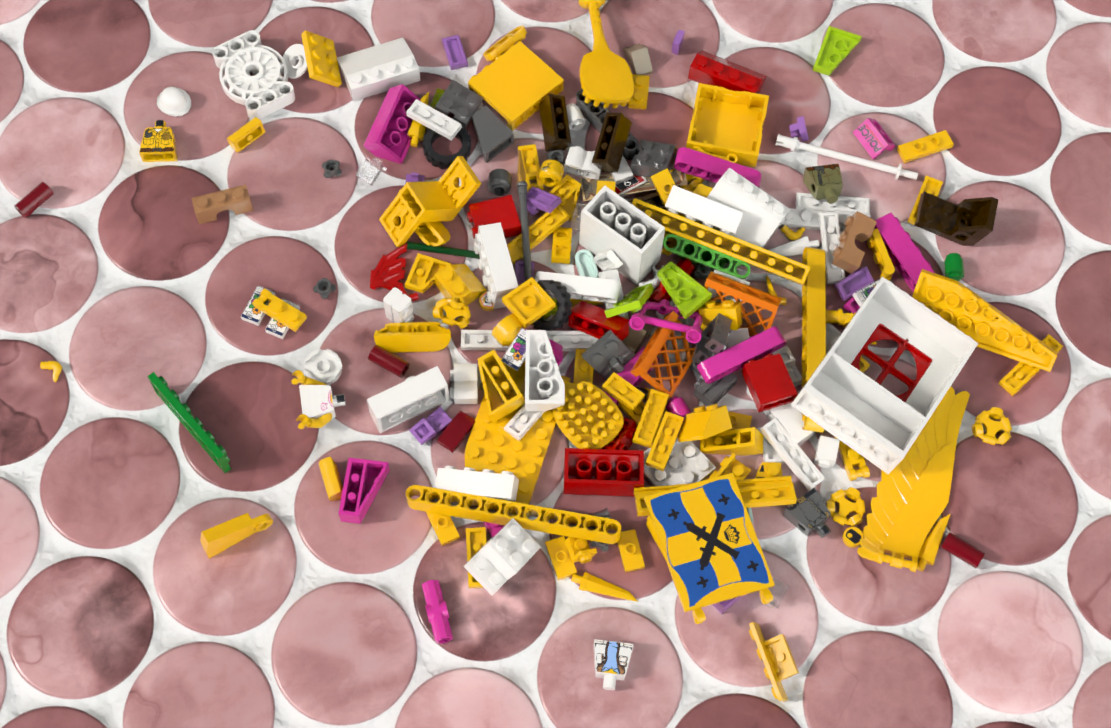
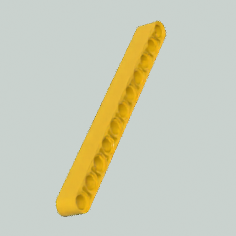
[802,247,826,433]
[406,485,621,544]

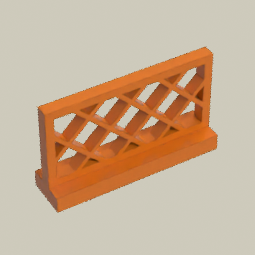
[696,271,782,337]
[630,311,697,399]

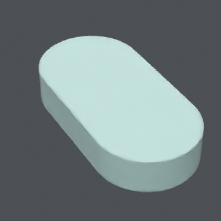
[575,249,599,278]

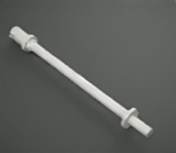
[775,134,918,180]

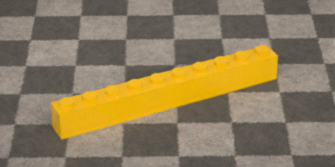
[632,198,811,286]

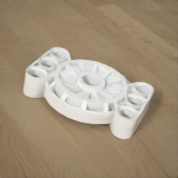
[212,30,295,119]

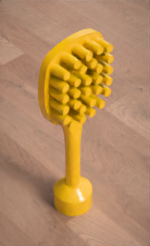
[578,0,634,109]
[491,314,624,449]

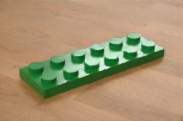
[147,372,231,474]

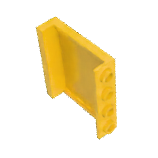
[468,41,564,131]

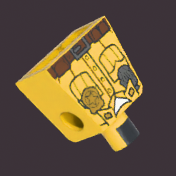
[139,120,178,162]

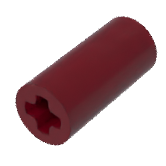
[14,182,54,218]
[368,345,410,378]
[940,532,985,569]

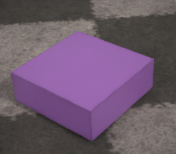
[672,30,685,55]

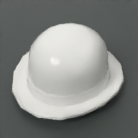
[156,86,191,117]

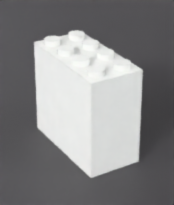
[579,186,665,286]

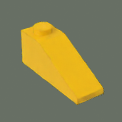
[700,427,764,456]

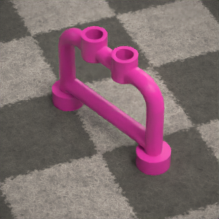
[629,299,703,343]

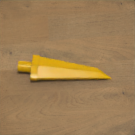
[407,92,429,147]
[917,514,950,571]
[571,572,638,602]

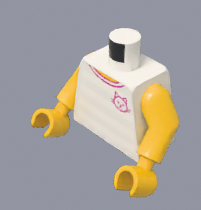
[291,370,346,429]

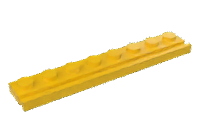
[634,476,797,516]

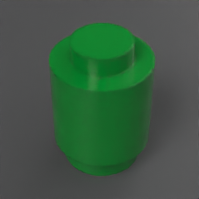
[944,253,964,281]

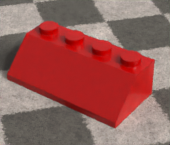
[688,50,767,94]
[563,448,644,496]

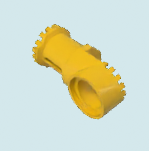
[826,308,856,328]

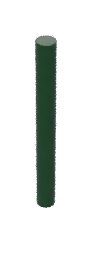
[407,242,480,259]

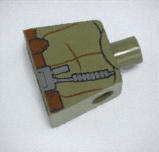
[803,163,843,204]

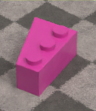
[338,458,390,524]

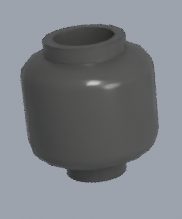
[487,169,512,196]

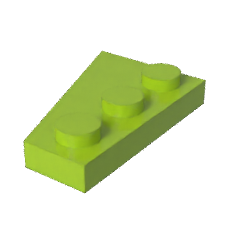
[812,26,862,76]
[657,261,712,320]
[604,283,654,318]

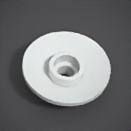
[283,44,308,79]

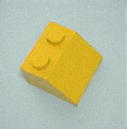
[434,264,487,305]
[678,403,732,442]

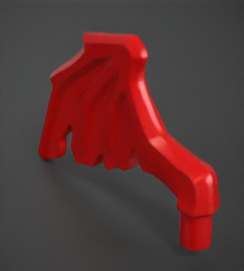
[370,243,419,302]

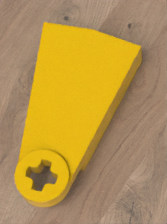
[200,513,273,559]

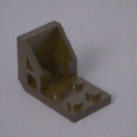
[914,191,998,246]

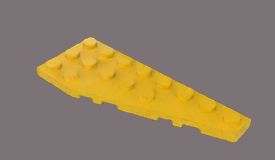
[912,269,1057,372]

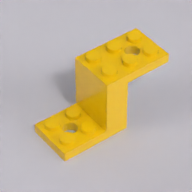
[379,156,482,247]

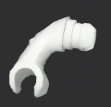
[639,265,664,289]

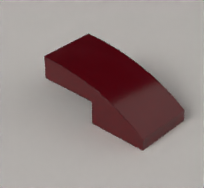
[437,411,476,453]

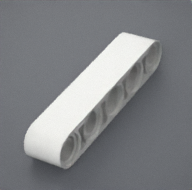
[534,271,622,303]

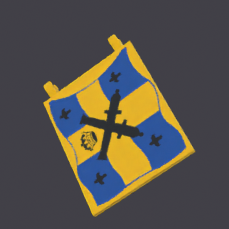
[644,472,775,624]

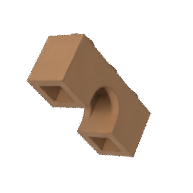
[192,184,253,224]
[832,211,877,274]

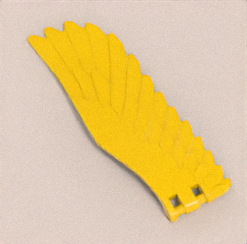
[857,386,970,572]

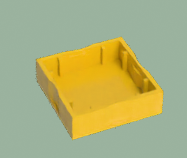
[686,83,769,167]

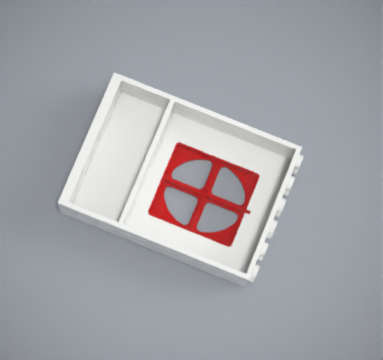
[791,277,978,474]

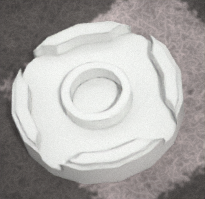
[304,349,343,385]

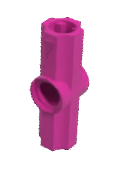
[422,580,453,644]

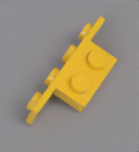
[749,622,799,702]

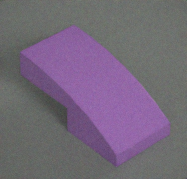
[409,407,452,445]

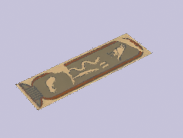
[580,163,688,201]

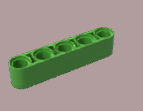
[663,234,751,279]

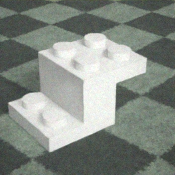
[463,518,541,595]

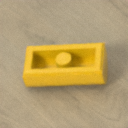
[227,117,265,153]
[318,456,343,501]

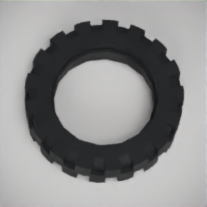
[423,128,471,169]
[531,280,572,331]

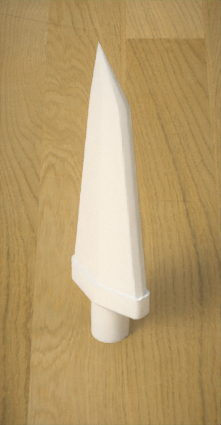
[769,236,819,257]

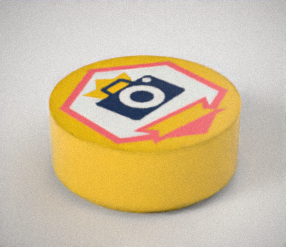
[479,292,494,311]

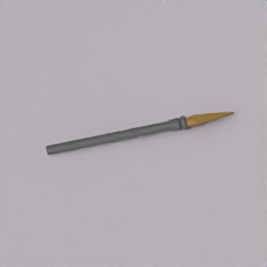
[517,150,532,281]

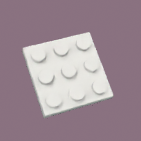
[644,430,716,486]

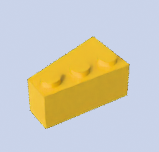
[477,350,525,423]

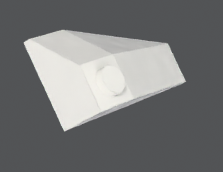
[525,330,565,411]

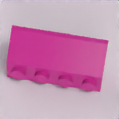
[363,84,421,164]

